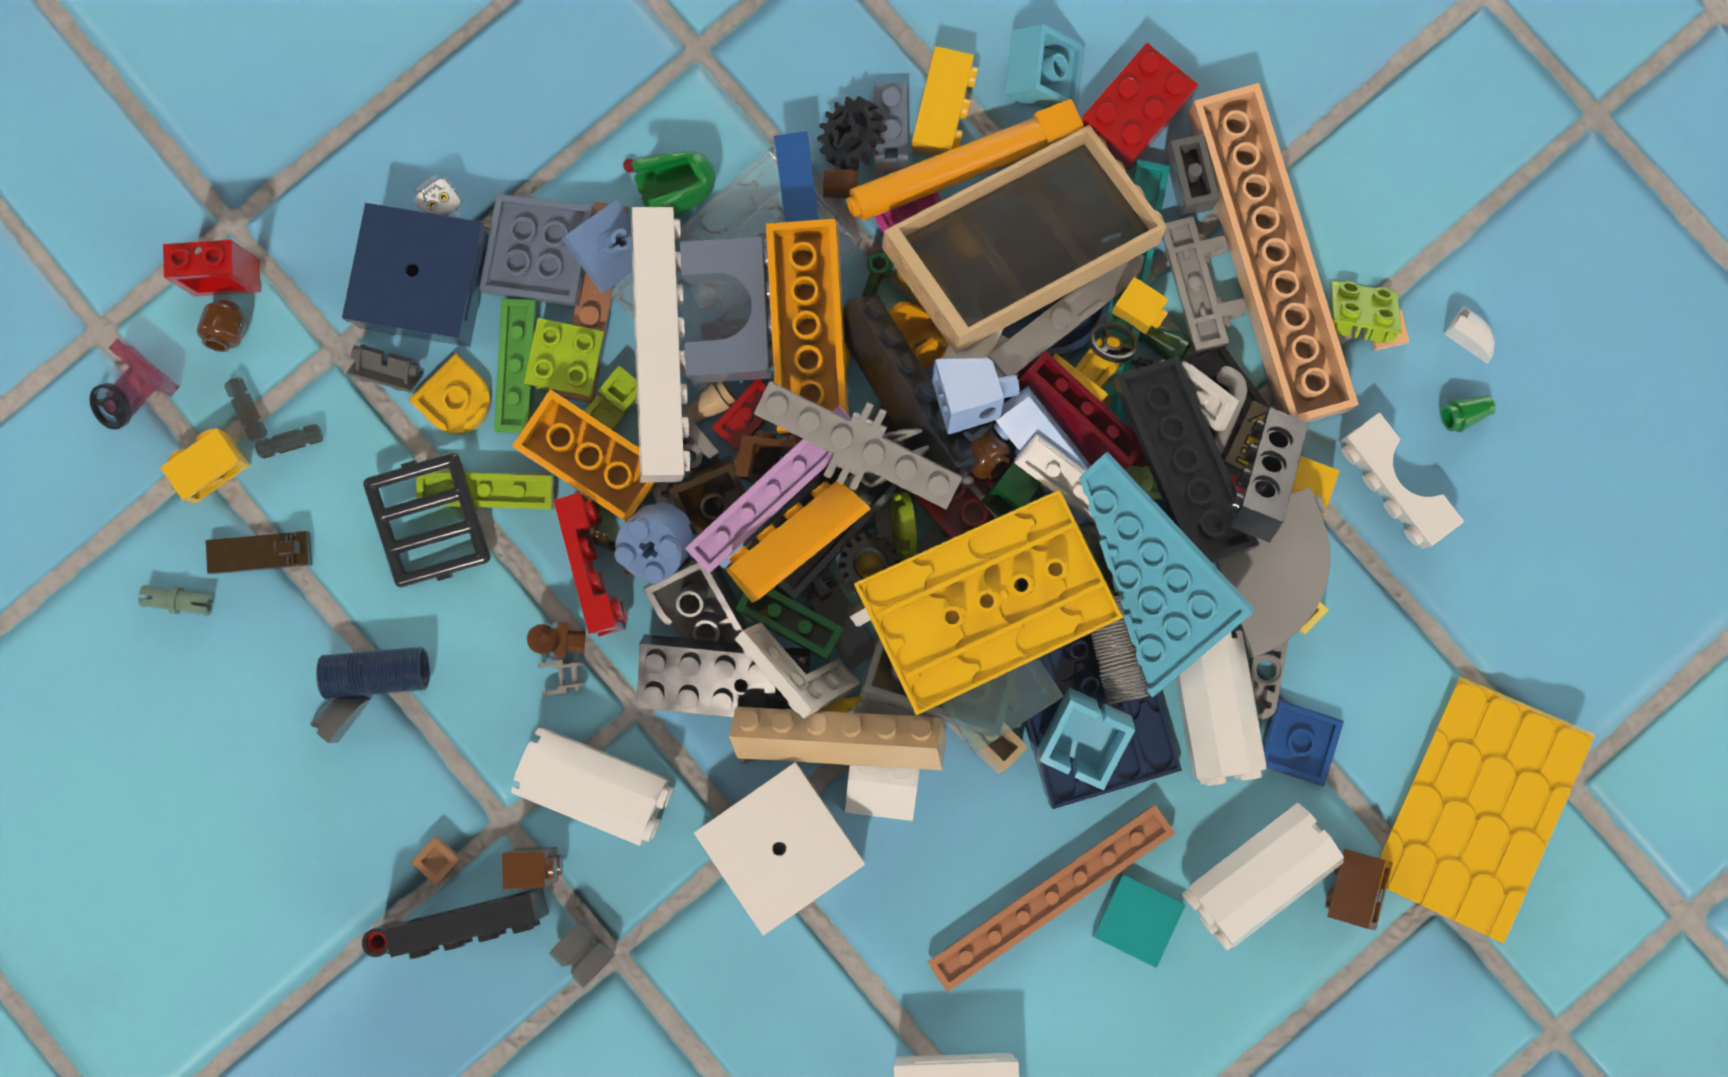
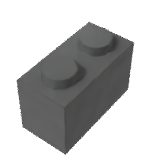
[1165,134,1220,217]

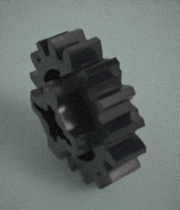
[817,96,887,170]

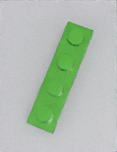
[494,298,537,434]

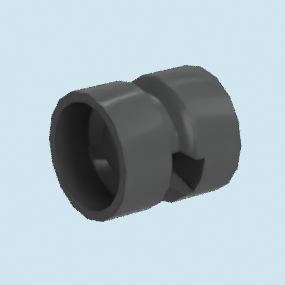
[549,921,616,988]

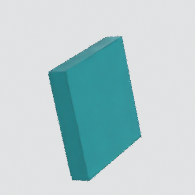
[1092,873,1186,968]

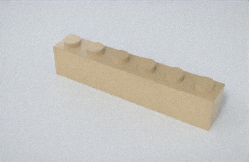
[729,707,947,770]

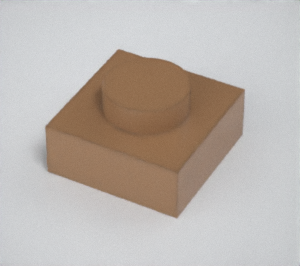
[411,836,462,886]

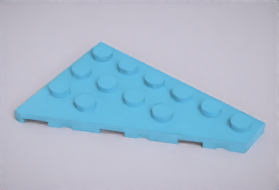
[1079,452,1255,697]

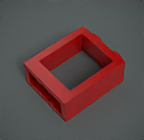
[163,239,261,297]

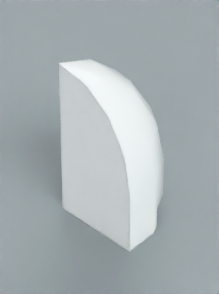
[1444,306,1495,364]

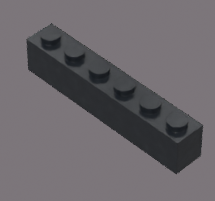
[843,295,980,481]

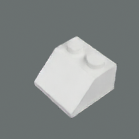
[845,765,920,821]

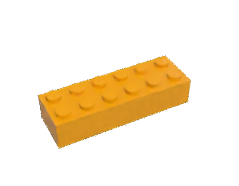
[766,219,849,436]

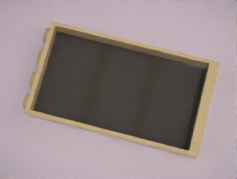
[882,125,1166,354]

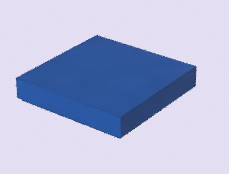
[1262,699,1344,787]

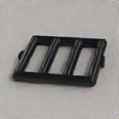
[363,453,491,588]

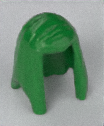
[632,151,716,218]

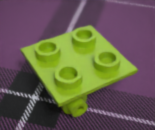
[1331,280,1402,344]
[524,318,604,397]

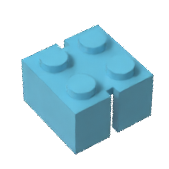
[1038,687,1135,791]

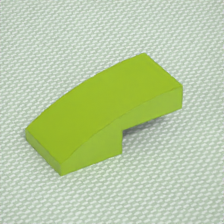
[584,366,637,431]

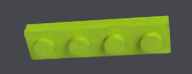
[416,471,554,509]

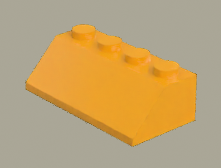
[726,480,870,603]

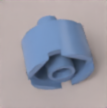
[614,502,695,584]

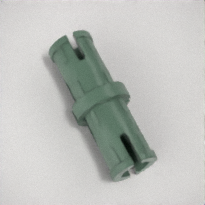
[138,585,214,616]

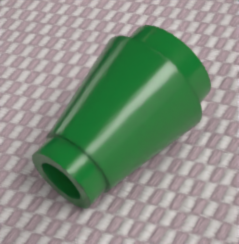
[1440,395,1495,432]

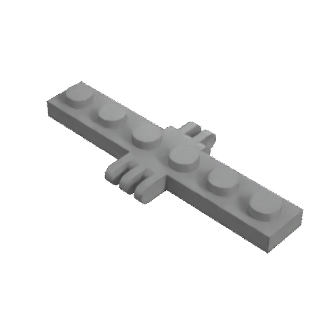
[754,381,962,509]

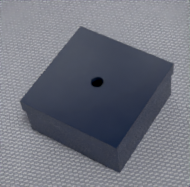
[342,203,489,347]

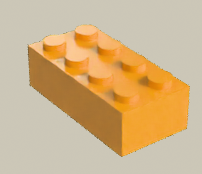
[512,389,658,522]

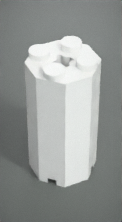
[1175,630,1267,786]
[511,727,674,846]
[1182,803,1344,951]

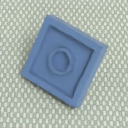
[561,199,632,294]

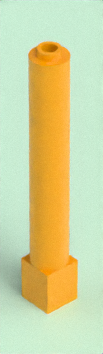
[846,99,1084,221]

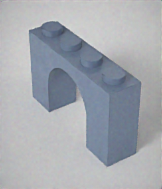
[680,236,774,383]

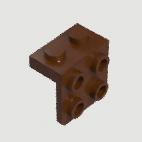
[734,431,803,484]

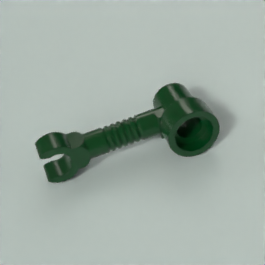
[862,250,895,297]

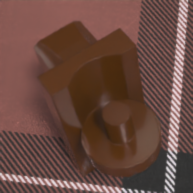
[526,622,586,658]

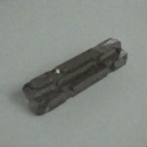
[224,378,268,441]
[255,424,323,459]

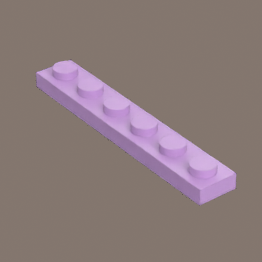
[685,405,851,574]

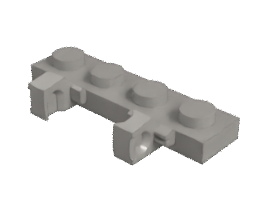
[1162,216,1247,354]

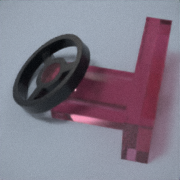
[89,338,180,430]

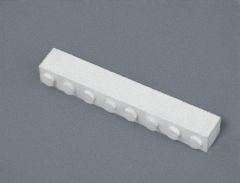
[631,207,690,483]

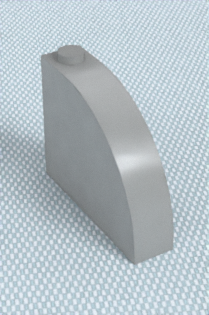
[1215,487,1330,658]

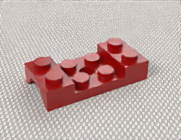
[553,493,628,637]

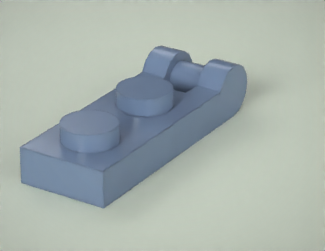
[874,83,908,175]

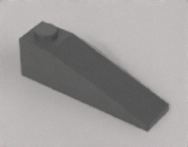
[643,556,748,685]

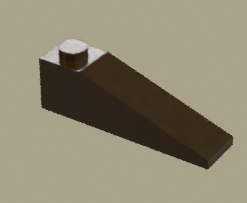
[668,455,776,589]

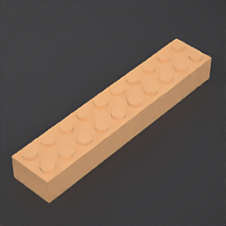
[1188,83,1359,422]

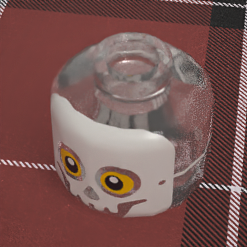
[412,174,463,218]

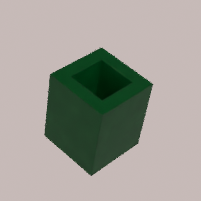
[980,461,1041,517]

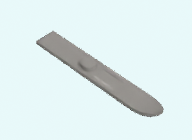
[987,254,1144,377]

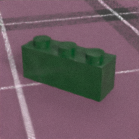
[736,589,844,662]

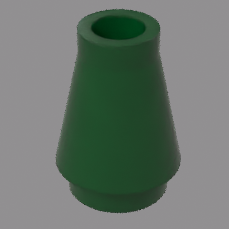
[1138,326,1192,362]

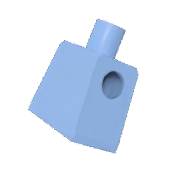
[932,358,1019,434]

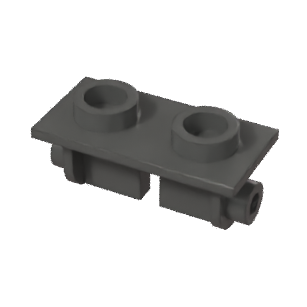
[346,344,424,393]

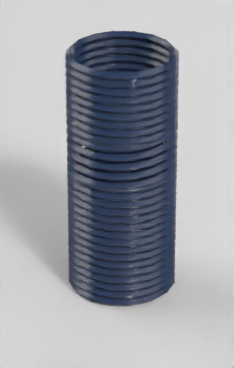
[316,647,430,699]

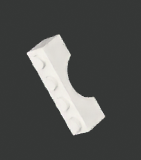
[1339,412,1464,549]

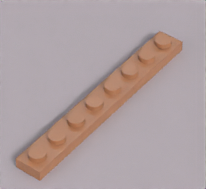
[927,804,1176,992]

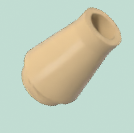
[684,381,736,424]

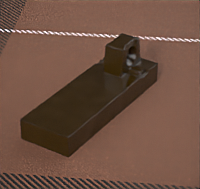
[205,531,312,575]

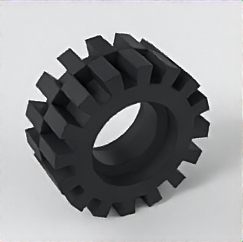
[838,533,901,597]

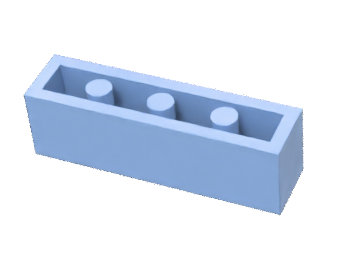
[994,386,1091,524]

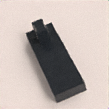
[803,565,875,669]

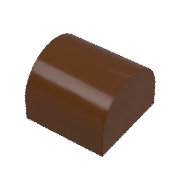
[823,168,858,199]

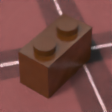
[502,847,563,890]
[1325,849,1393,930]

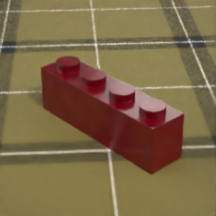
[1018,350,1142,470]

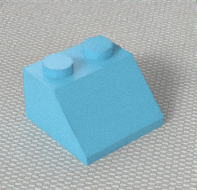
[1004,23,1085,109]

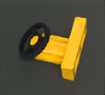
[1053,322,1138,408]

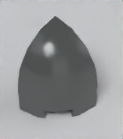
[310,695,371,743]

